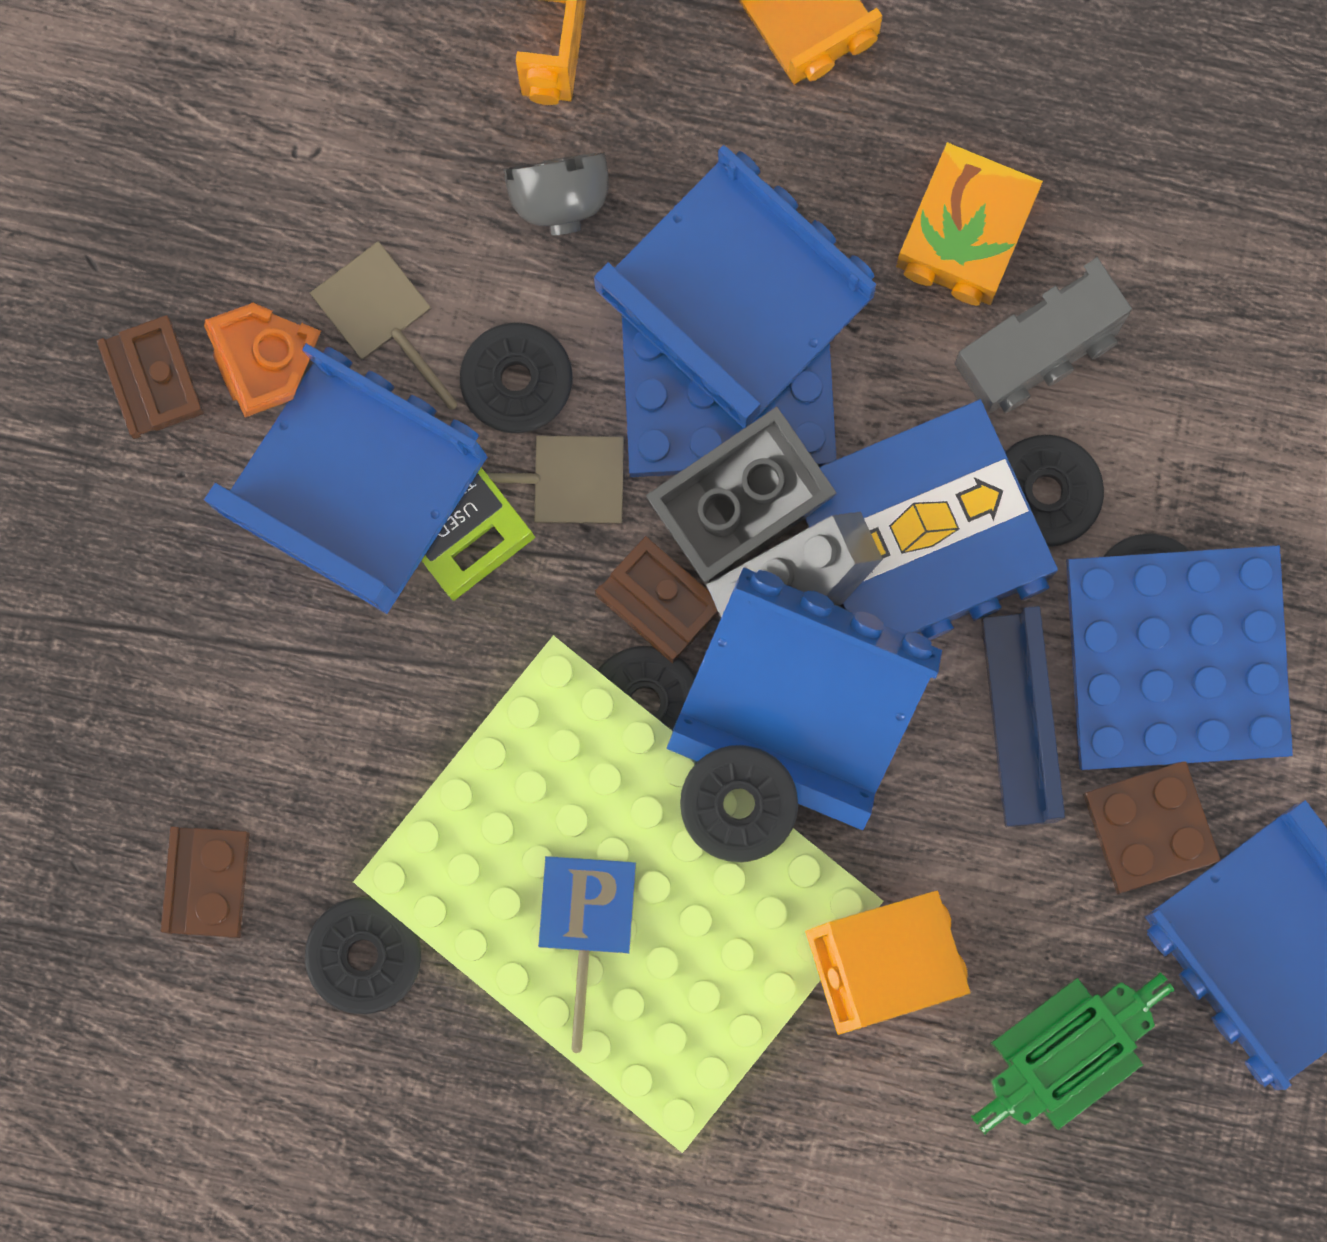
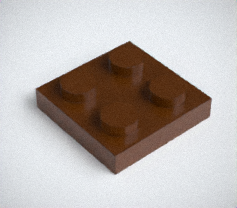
[1083,761,1221,895]

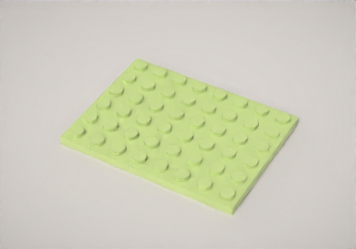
[353,635,883,1153]

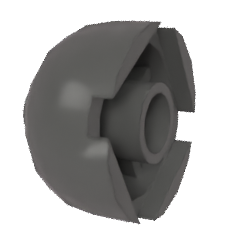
[503,152,609,235]

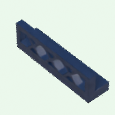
[981,606,1065,828]

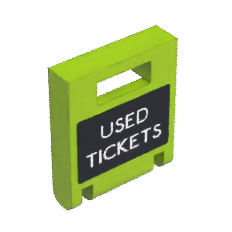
[422,467,536,601]

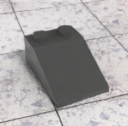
[646,407,837,587]

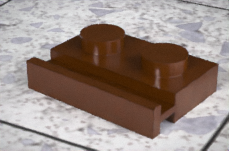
[96,315,204,439]
[595,536,719,664]
[161,826,250,938]

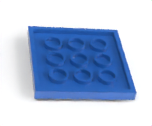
[622,315,837,477]
[1066,545,1293,770]

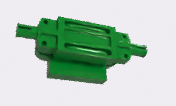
[970,972,1175,1135]

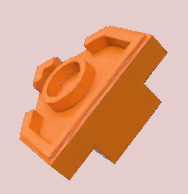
[204,303,321,417]

